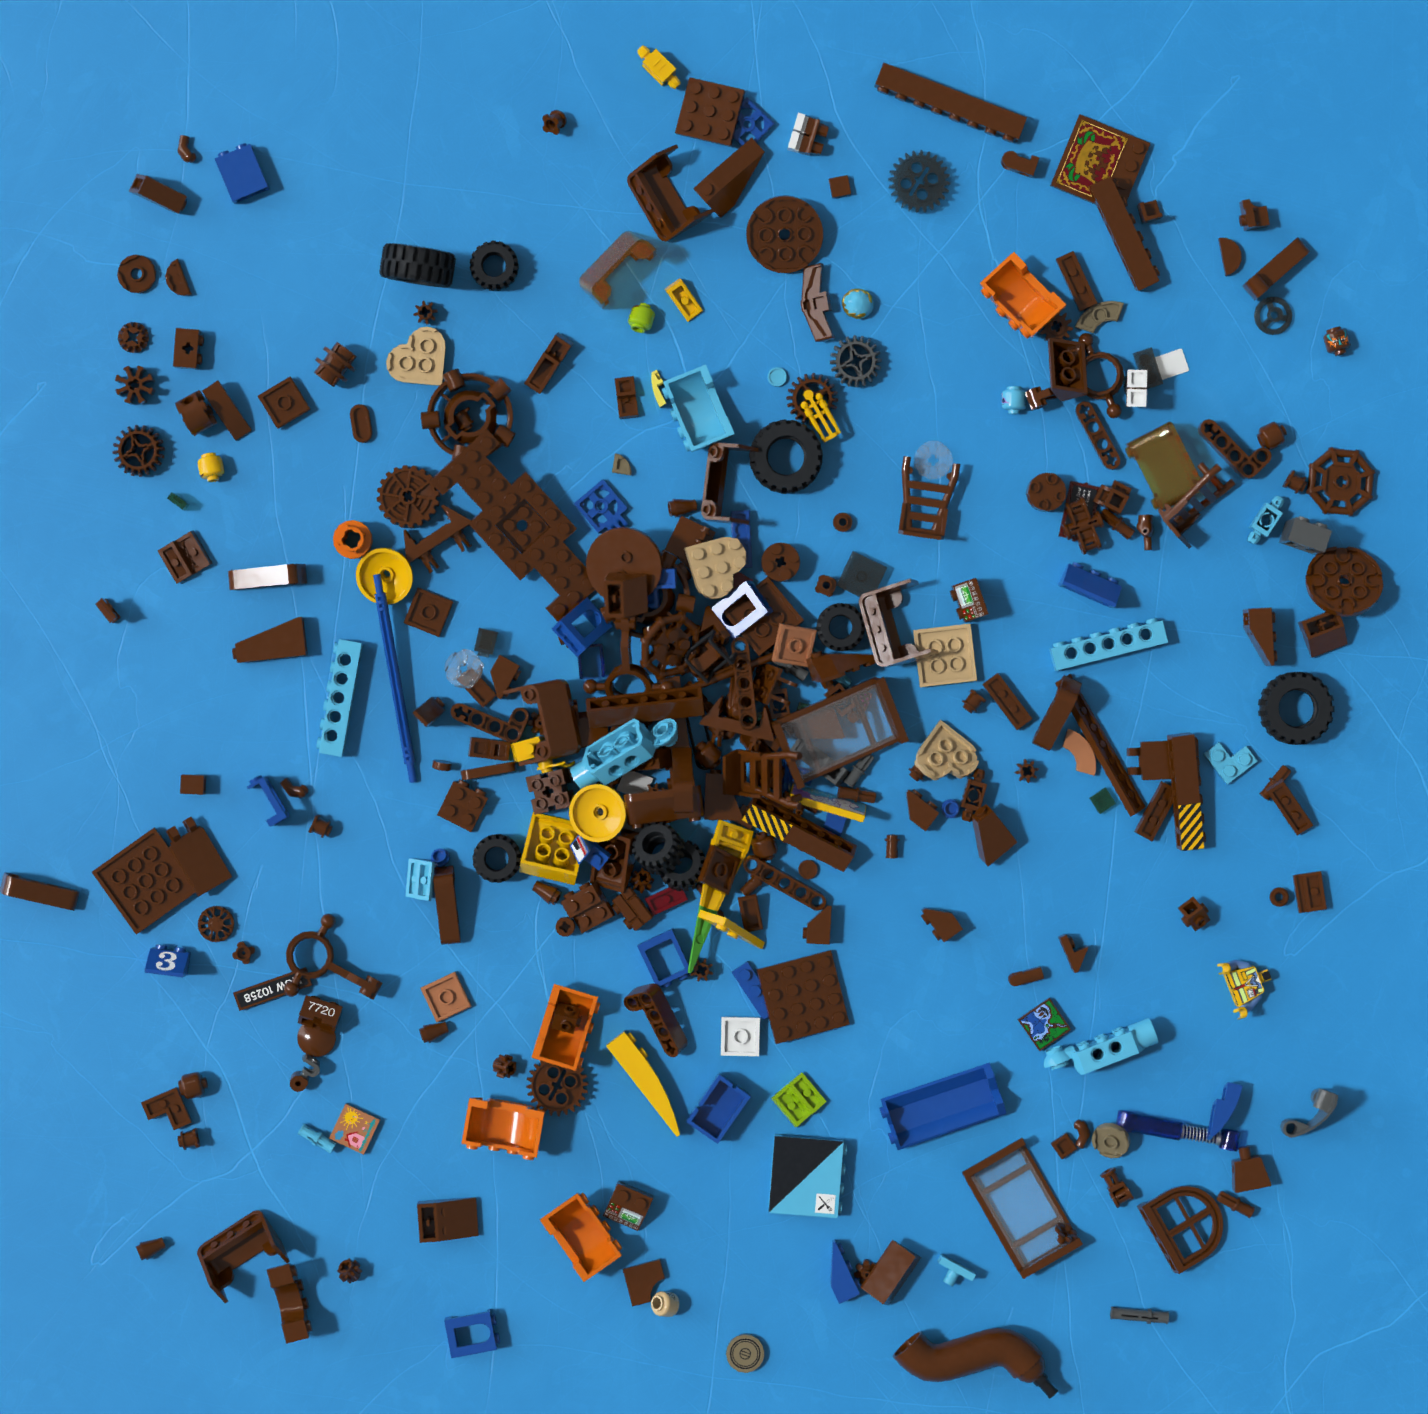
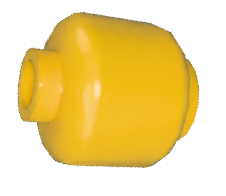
[197,453,224,482]

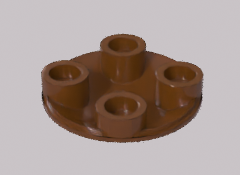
[297,1024,336,1057]

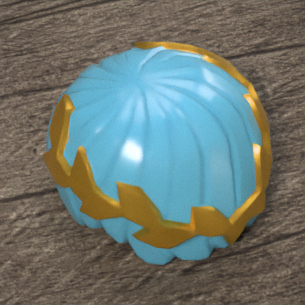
[842,288,874,319]

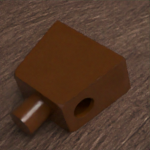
[1232,1146,1271,1193]

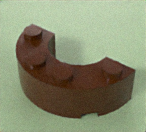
[267,1263,312,1344]

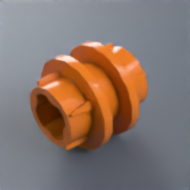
[333,520,373,559]

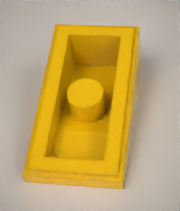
[664,278,703,322]

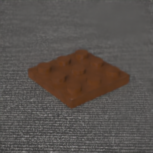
[675,77,745,147]
[724,577,804,657]

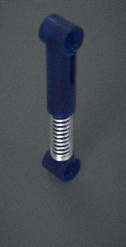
[1116,1110,1241,1151]

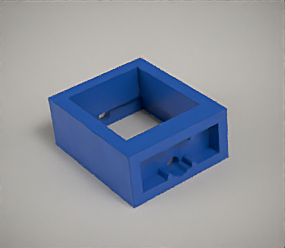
[637,929,690,989]

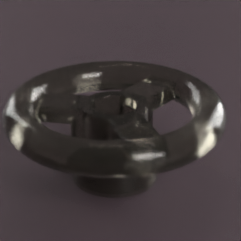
[1254,297,1292,335]

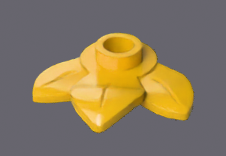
[537,759,575,773]

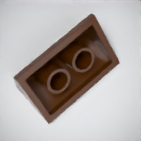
[1048,337,1088,401]
[860,1240,921,1305]

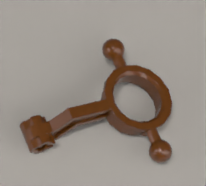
[1025,333,1124,418]
[583,615,674,696]
[284,914,383,1000]

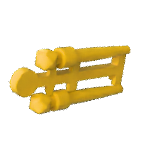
[800,390,841,443]

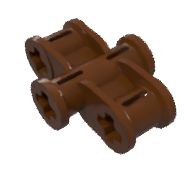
[1062,496,1104,555]

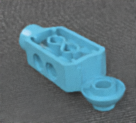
[570,718,678,789]
[1044,1018,1159,1075]

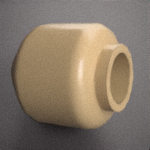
[651,1291,679,1317]

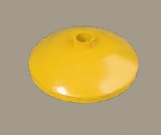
[356,548,413,605]
[569,784,626,842]

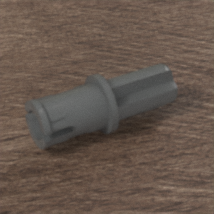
[843,754,874,788]

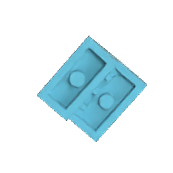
[405,859,435,901]

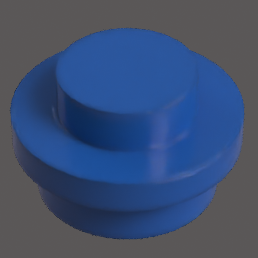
[941,799,960,818]
[431,848,450,867]

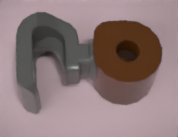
[290,1054,320,1092]

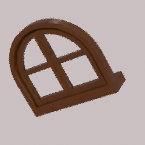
[1137,1186,1223,1274]

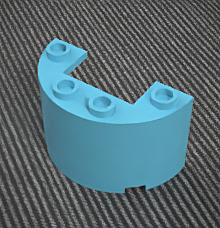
[662,365,735,452]

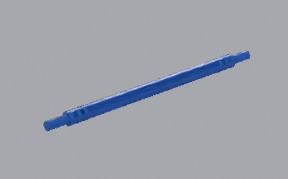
[373,574,417,783]

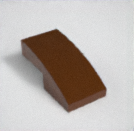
[615,376,639,419]
[468,737,511,761]

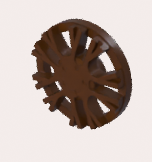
[198,906,234,942]

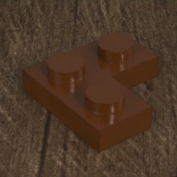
[141,1087,192,1130]

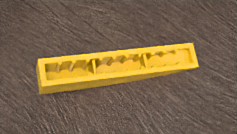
[606,1030,680,1137]

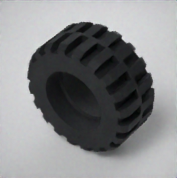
[379,243,456,288]
[749,419,823,494]
[1258,672,1335,745]

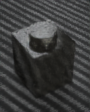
[474,628,499,658]

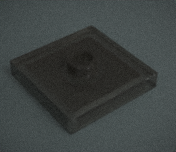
[836,551,887,597]

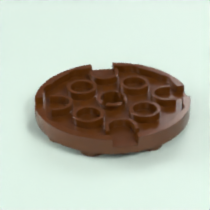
[746,195,823,273]
[1305,546,1383,617]

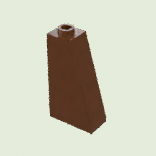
[232,617,308,663]

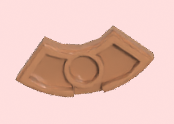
[1062,729,1096,776]

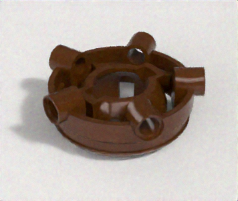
[421,368,516,460]
[600,550,696,638]

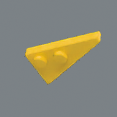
[697,910,765,949]

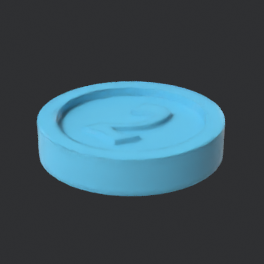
[768,367,787,387]

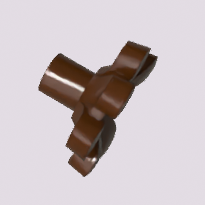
[527,712,544,735]
[1055,1223,1078,1244]
[854,1259,876,1284]

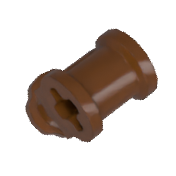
[1100,1167,1134,1208]

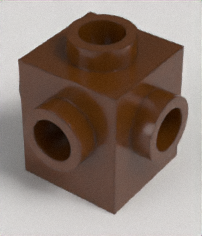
[1178,897,1210,932]
[551,1002,582,1034]

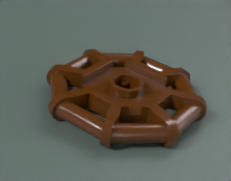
[1306,447,1376,517]
[640,612,701,680]

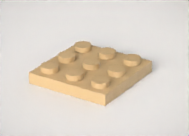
[913,623,977,687]

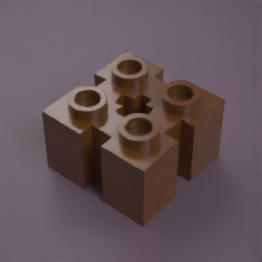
[525,767,574,815]

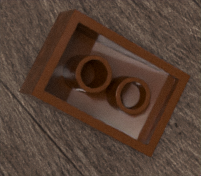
[590,828,639,893]

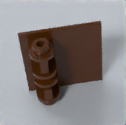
[665,516,716,561]

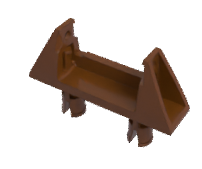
[404,505,472,573]
[699,695,777,752]

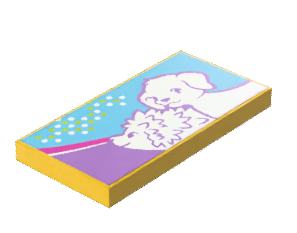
[790,783,866,822]

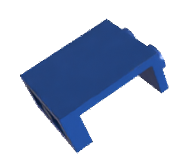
[215,143,270,204]

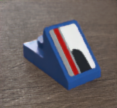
[570,834,611,871]

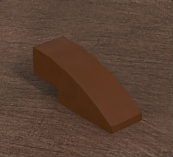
[524,332,574,394]
[202,381,252,441]

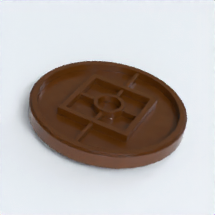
[586,527,663,597]

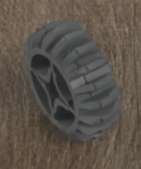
[830,335,882,388]

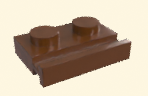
[1292,871,1327,913]

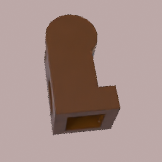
[1001,151,1039,178]
[689,642,724,678]

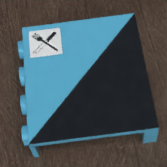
[768,1134,847,1218]

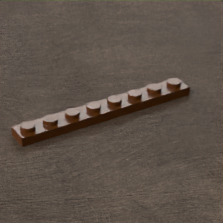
[1055,674,1146,817]

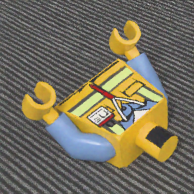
[1217,960,1271,1020]

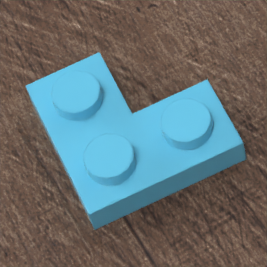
[1203,742,1257,784]

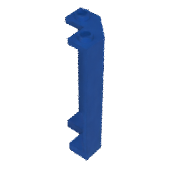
[879,1062,1007,1150]

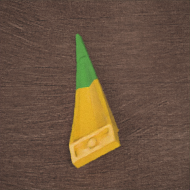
[688,820,754,973]

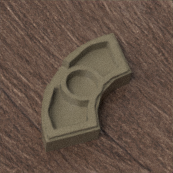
[1075,301,1124,334]

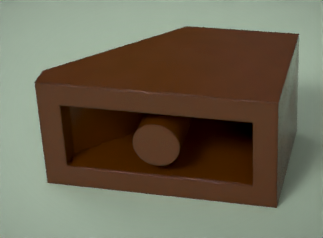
[803,905,832,945]

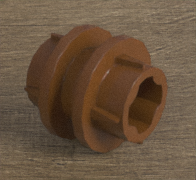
[314,342,357,387]

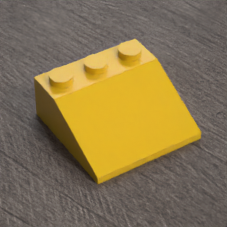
[519,812,579,885]

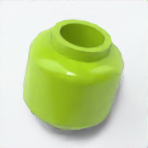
[628,303,655,333]

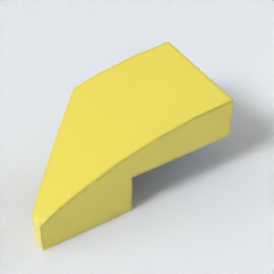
[651,370,666,408]

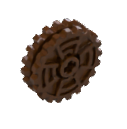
[377,465,440,529]

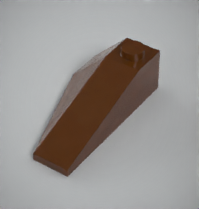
[693,138,765,218]
[806,651,876,683]

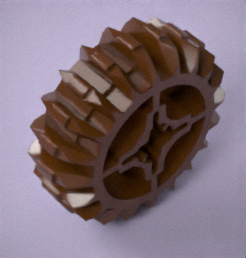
[786,373,838,425]
[113,425,165,477]

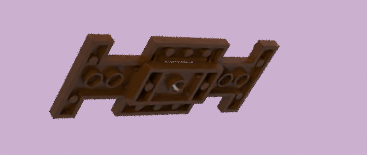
[429,429,595,622]

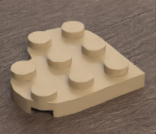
[386,327,446,386]
[684,537,746,599]
[914,720,979,781]

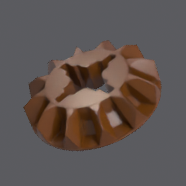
[118,322,149,353]

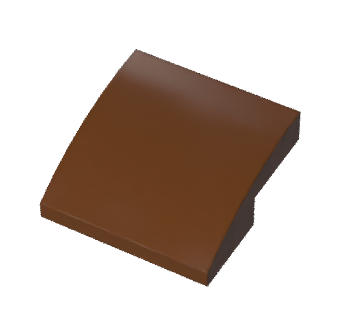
[158,530,213,584]

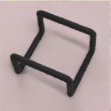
[684,630,738,683]

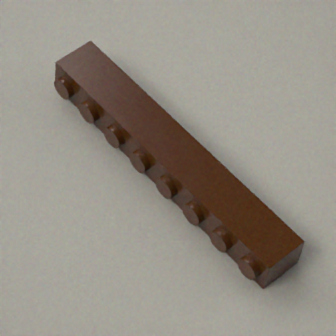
[874,62,1027,143]

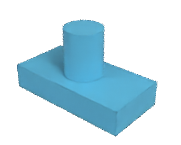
[937,1254,976,1286]

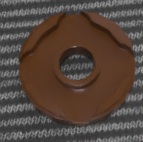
[117,255,156,294]

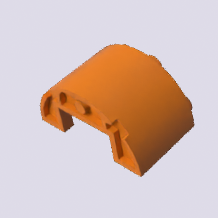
[980,252,1066,339]
[531,984,600,1071]
[461,1097,545,1160]
[540,1193,623,1282]

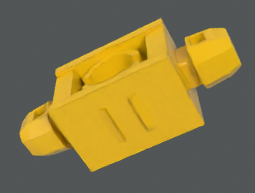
[637,45,681,89]

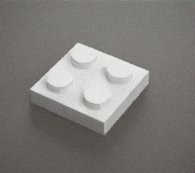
[721,1017,760,1056]

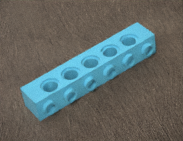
[1049,618,1168,671]
[316,639,363,757]

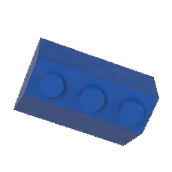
[1058,562,1122,608]

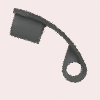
[1280,1088,1338,1138]

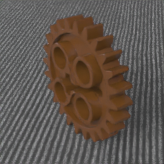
[526,1061,589,1117]

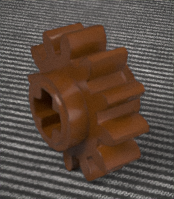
[1039,313,1073,341]

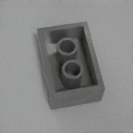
[1279,516,1332,555]

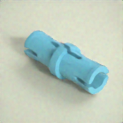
[298,1124,337,1154]

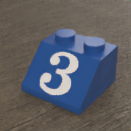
[144,944,191,978]

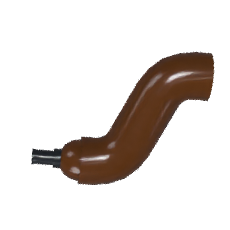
[893,1328,1058,1399]

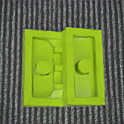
[771,1072,827,1127]

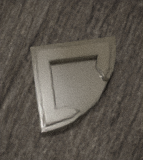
[612,453,631,476]

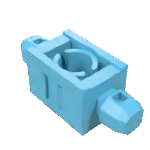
[1247,496,1284,545]

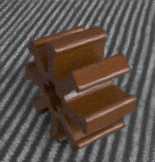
[115,366,155,405]

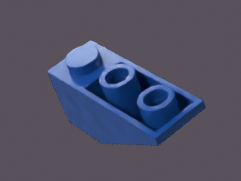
[830,1240,861,1304]

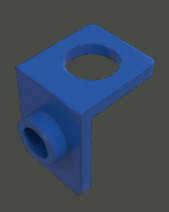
[823,813,848,836]

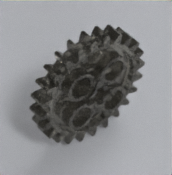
[888,150,950,213]

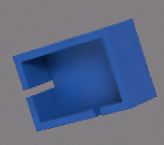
[686,1073,751,1144]

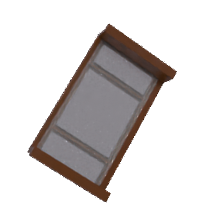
[771,677,909,790]
[962,1137,1083,1279]

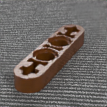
[1075,401,1120,470]

